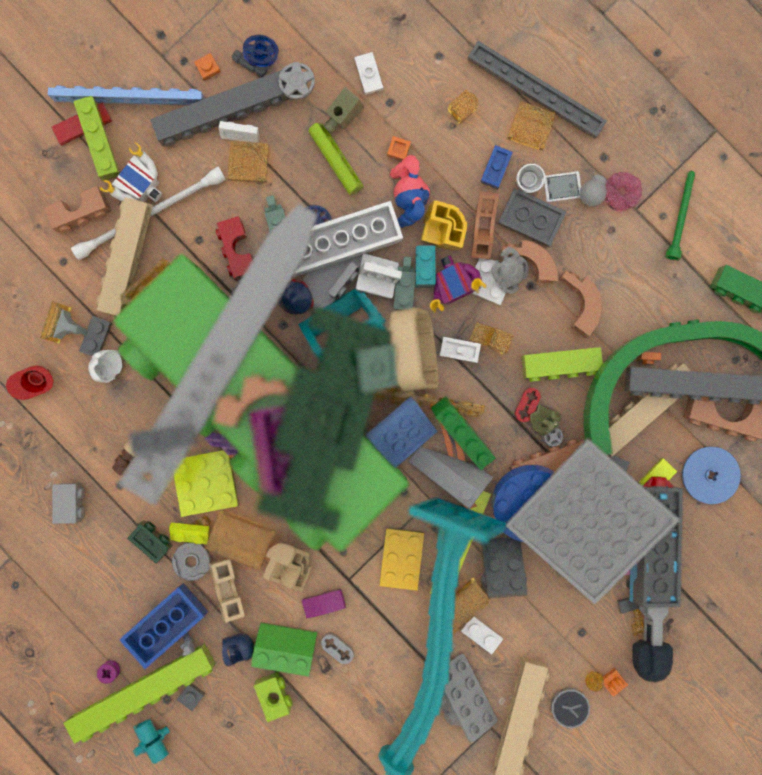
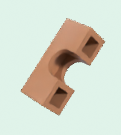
[44,186,111,233]

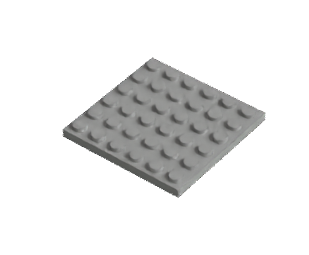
[506,438,680,604]

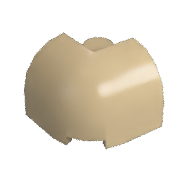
[263,543,312,592]

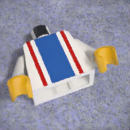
[99,142,162,202]

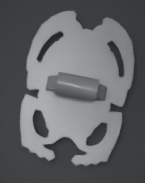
[491,246,529,294]

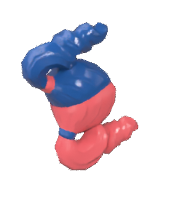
[390,155,431,228]

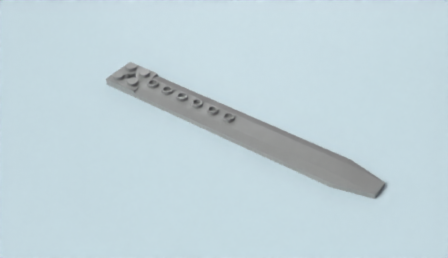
[119,204,317,505]

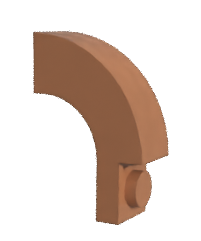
[471,191,499,259]
[499,240,558,284]

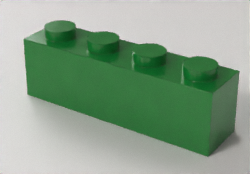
[709,265,762,313]
[431,396,496,470]

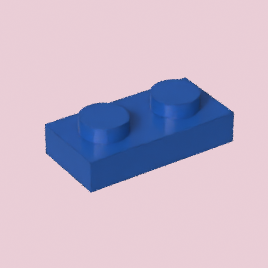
[480,145,513,189]

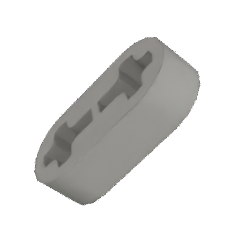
[321,632,354,664]

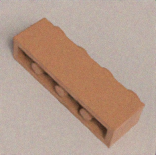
[509,438,584,472]

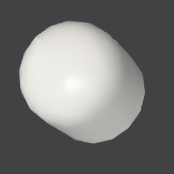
[516,164,545,193]

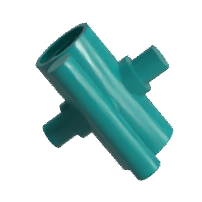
[133,719,170,764]

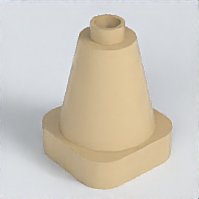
[358,308,439,391]

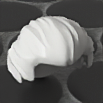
[88,350,123,383]

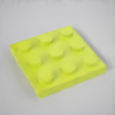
[174,450,239,517]

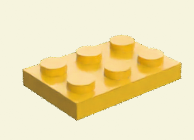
[379,528,424,591]

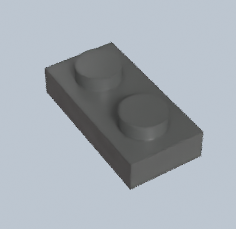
[79,316,112,356]

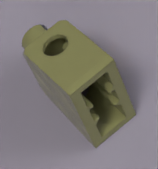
[324,87,364,134]

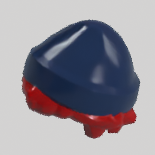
[278,279,314,315]

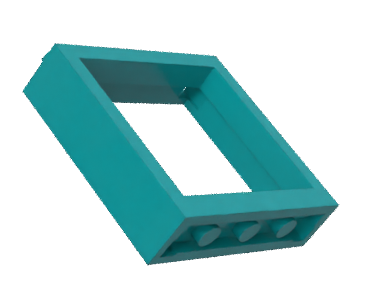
[298,288,387,361]

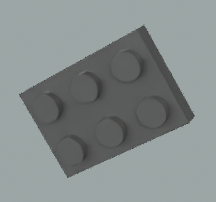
[498,188,566,247]
[481,538,528,598]

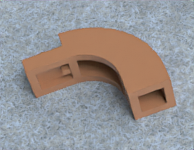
[558,271,602,338]

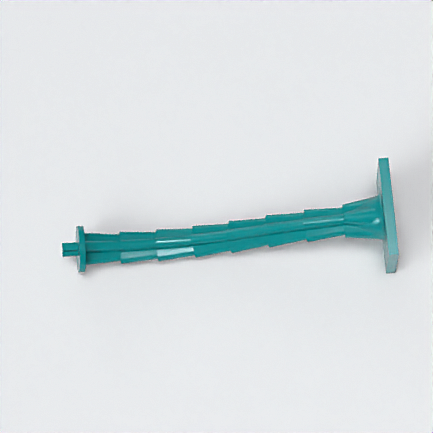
[378,497,506,775]

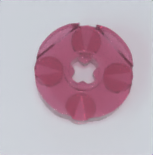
[605,172,642,211]

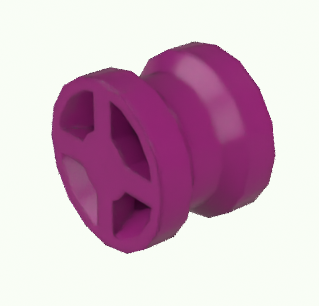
[97,660,121,684]

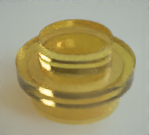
[585,671,604,692]

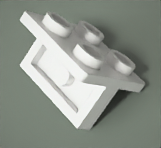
[355,254,402,299]

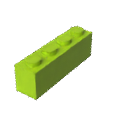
[73,96,120,180]
[521,347,603,382]

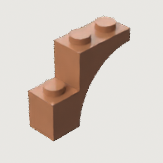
[214,374,289,427]

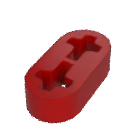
[514,388,541,422]

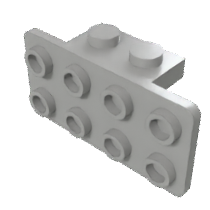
[302,253,368,308]
[441,654,497,742]

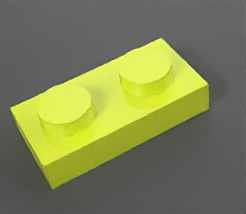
[169,522,210,545]

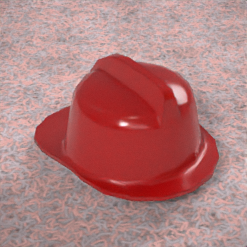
[6,365,54,400]

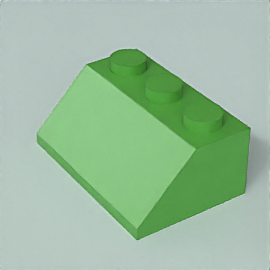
[251,622,317,677]

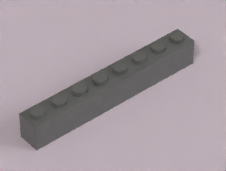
[150,69,300,146]
[625,367,762,404]

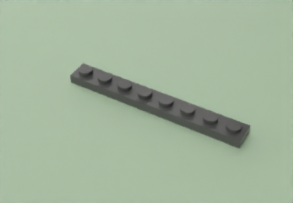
[467,41,607,139]

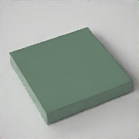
[357,344,398,393]

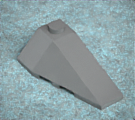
[409,446,493,509]

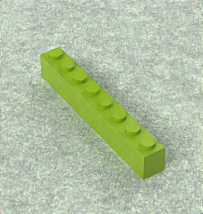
[63,643,216,744]

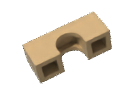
[208,558,245,622]

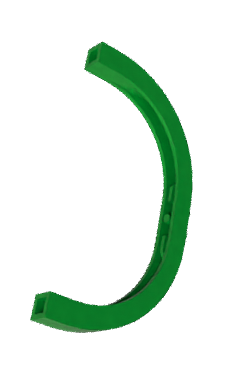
[583,319,762,455]

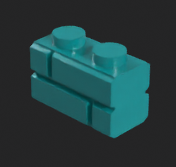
[415,246,435,287]

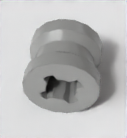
[541,428,563,446]

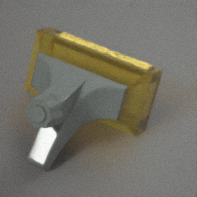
[40,301,87,344]

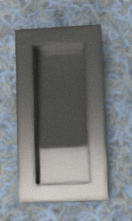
[617,598,639,614]

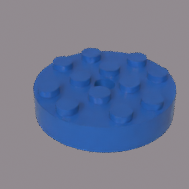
[492,465,554,542]

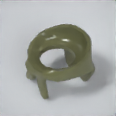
[530,405,562,436]

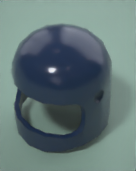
[222,633,254,667]

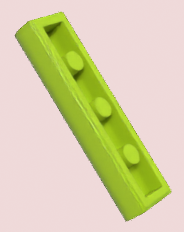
[308,123,364,195]

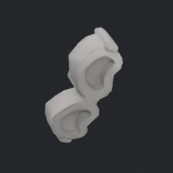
[180,632,195,656]

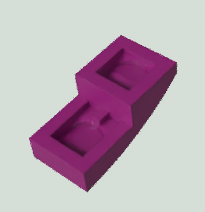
[301,589,346,619]

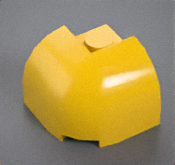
[420,200,467,250]

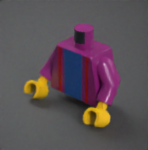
[430,255,487,313]

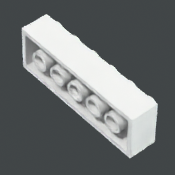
[293,201,403,277]

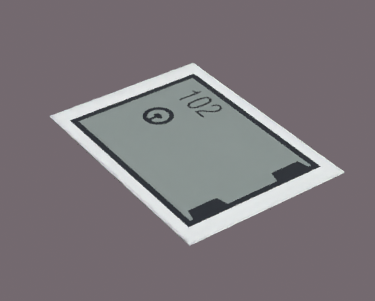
[544,171,581,202]

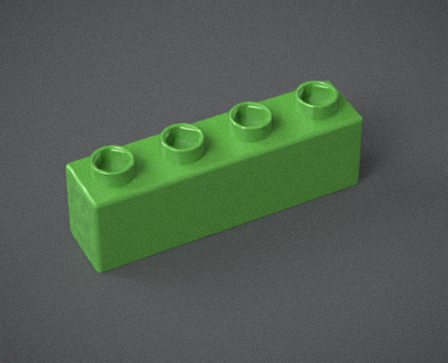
[114,253,409,551]

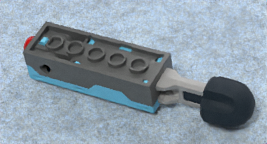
[629,476,683,683]

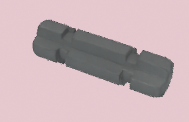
[231,50,267,77]

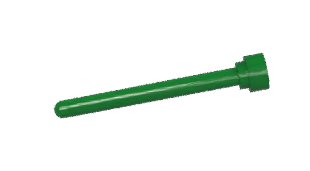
[665,171,695,260]

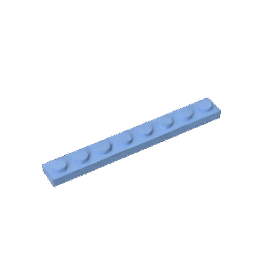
[48,85,205,105]

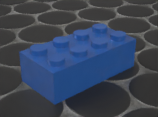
[119,583,209,669]

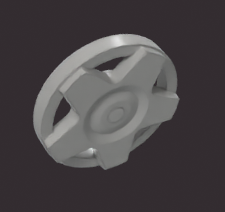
[279,62,315,100]

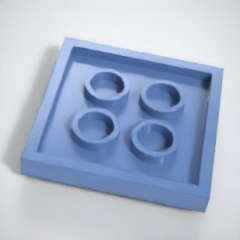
[366,397,438,468]

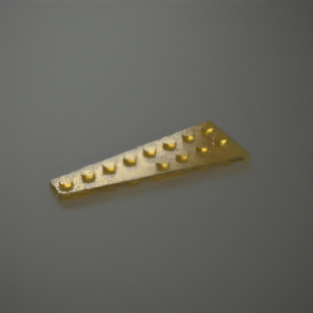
[357,382,485,417]

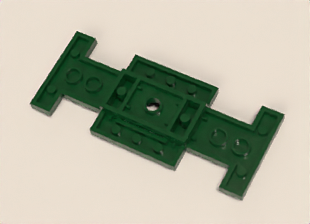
[255,306,392,533]

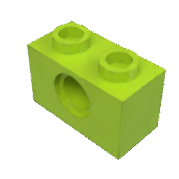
[254,672,293,723]

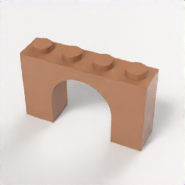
[683,397,762,442]

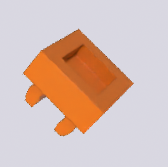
[600,668,628,697]

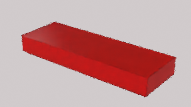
[51,102,112,146]

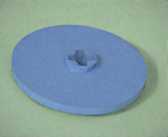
[682,447,741,504]

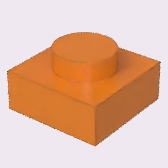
[194,53,221,81]
[387,136,411,161]
[636,352,661,365]

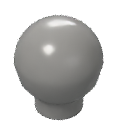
[580,175,607,207]

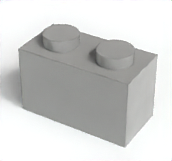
[52,483,85,524]

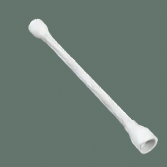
[71,166,226,261]

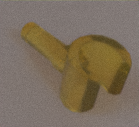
[190,516,211,526]

